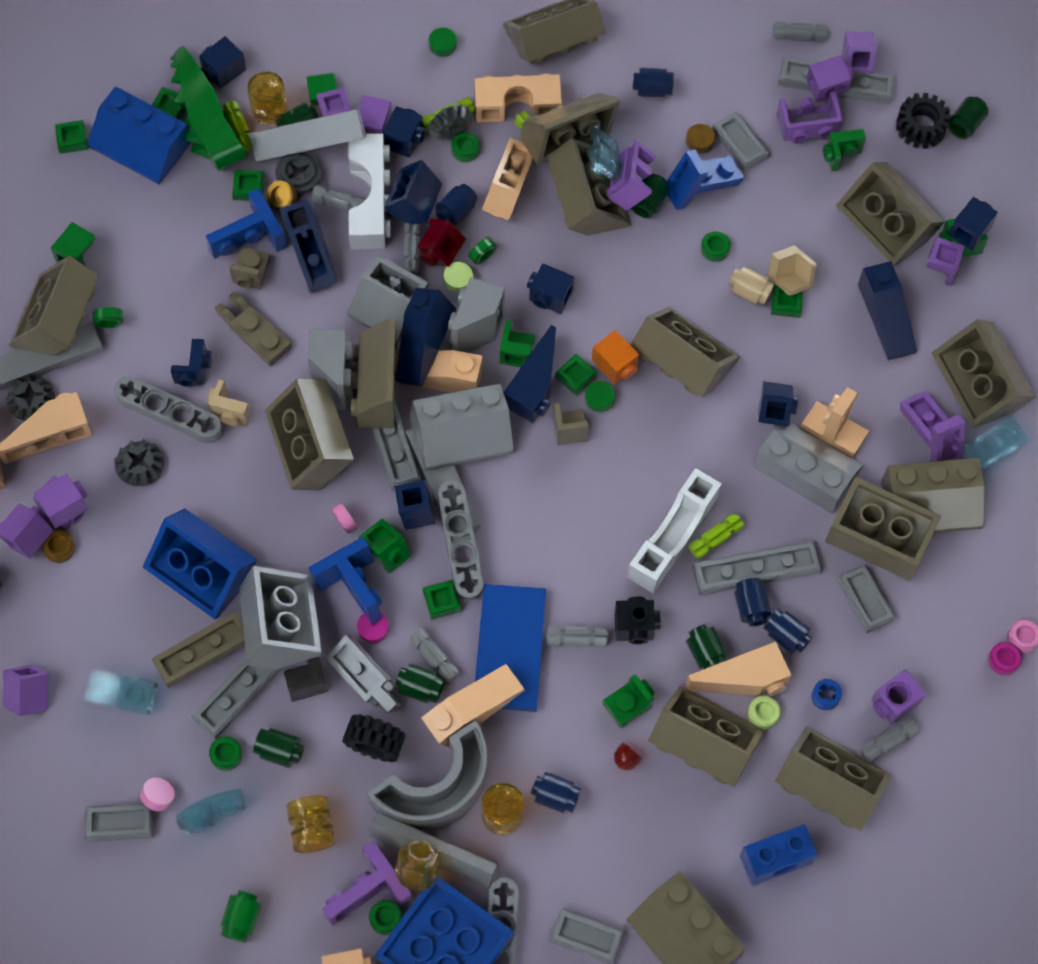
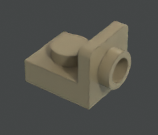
[230,247,271,289]

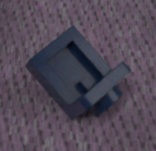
[171,339,212,387]

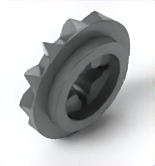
[429,105,472,140]
[275,152,322,195]
[5,375,55,421]
[114,439,164,486]

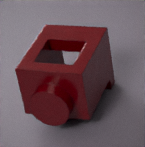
[417,218,466,267]

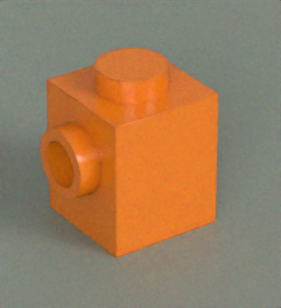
[591,330,639,385]

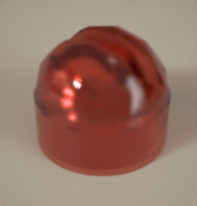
[614,742,642,770]

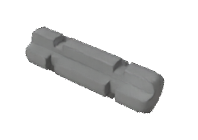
[773,22,828,41]
[311,185,366,211]
[403,223,421,276]
[546,627,608,646]
[410,628,458,684]
[860,718,919,762]

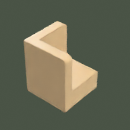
[768,245,817,296]

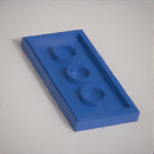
[475,584,546,712]

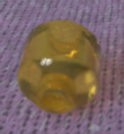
[395,840,441,891]

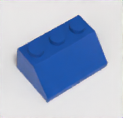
[87,86,191,185]
[142,508,257,619]

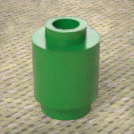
[220,890,262,943]

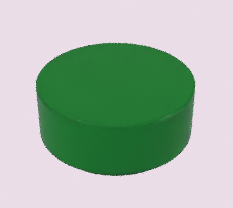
[429,27,457,56]
[451,132,480,162]
[701,231,731,262]
[468,237,497,265]
[93,307,124,328]
[585,381,615,412]
[209,736,242,771]
[369,900,402,935]

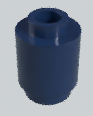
[633,67,674,98]
[435,184,477,226]
[734,578,772,627]
[763,608,812,654]
[531,772,581,813]

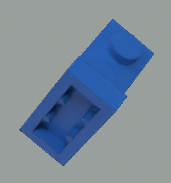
[666,150,744,210]
[205,188,287,259]
[308,537,383,625]

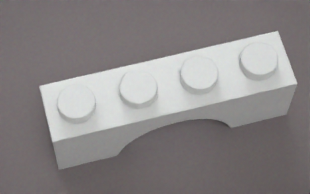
[349,133,391,250]
[627,468,722,594]

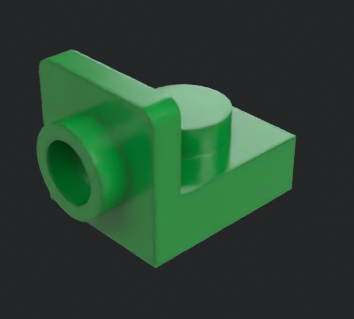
[823,129,866,171]
[358,518,412,573]
[602,674,654,728]

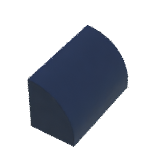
[384,160,442,224]

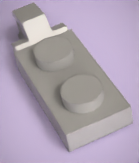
[325,635,403,713]

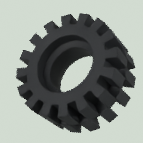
[896,93,951,149]
[342,714,406,762]

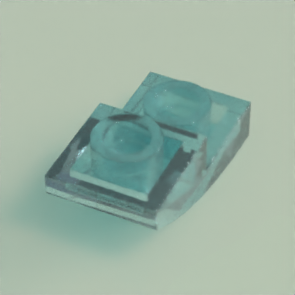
[586,125,620,181]
[964,416,1030,471]
[84,669,158,715]
[176,789,245,833]

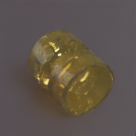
[247,71,288,125]
[482,783,524,835]
[286,795,336,853]

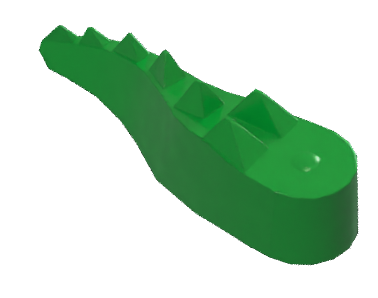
[170,46,247,171]

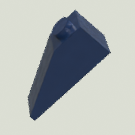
[280,199,338,292]
[858,261,917,361]
[396,287,457,387]
[503,325,556,423]

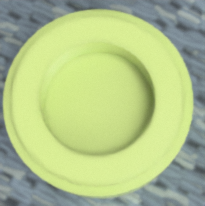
[444,262,473,293]
[747,696,781,730]

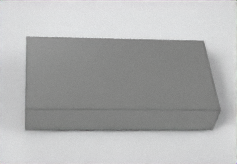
[712,112,769,171]
[836,565,895,633]
[85,804,153,842]
[550,909,624,964]

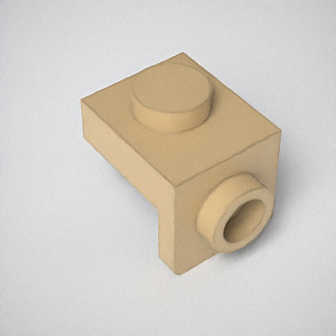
[207,379,251,426]

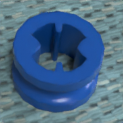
[812,679,842,710]

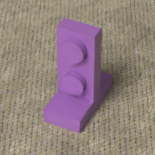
[900,391,965,462]
[322,841,412,926]

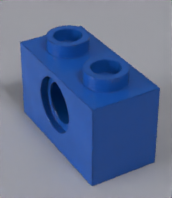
[739,824,818,886]

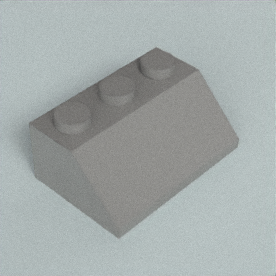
[410,384,514,471]
[754,422,863,513]
[239,566,322,670]

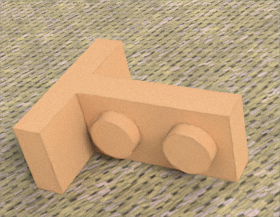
[801,387,869,458]

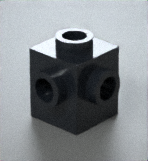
[614,596,661,645]

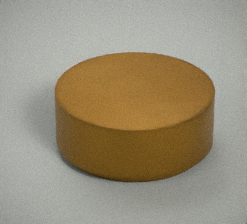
[686,124,715,153]
[266,180,297,210]
[42,530,75,563]

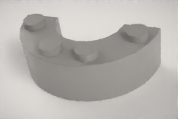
[366,720,487,830]

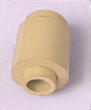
[728,266,774,305]

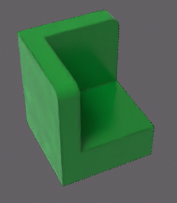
[50,222,95,266]
[499,320,535,368]

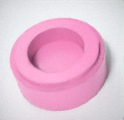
[331,502,358,534]
[1007,620,1038,653]
[140,777,175,811]

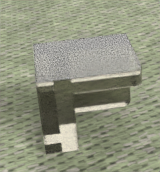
[284,656,329,702]

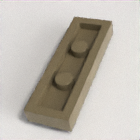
[151,611,245,688]

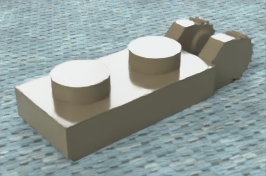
[215,292,292,366]

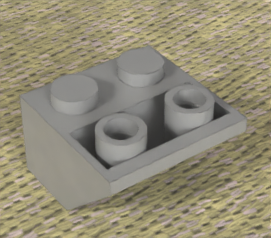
[347,255,429,343]
[448,277,505,353]
[308,329,355,411]

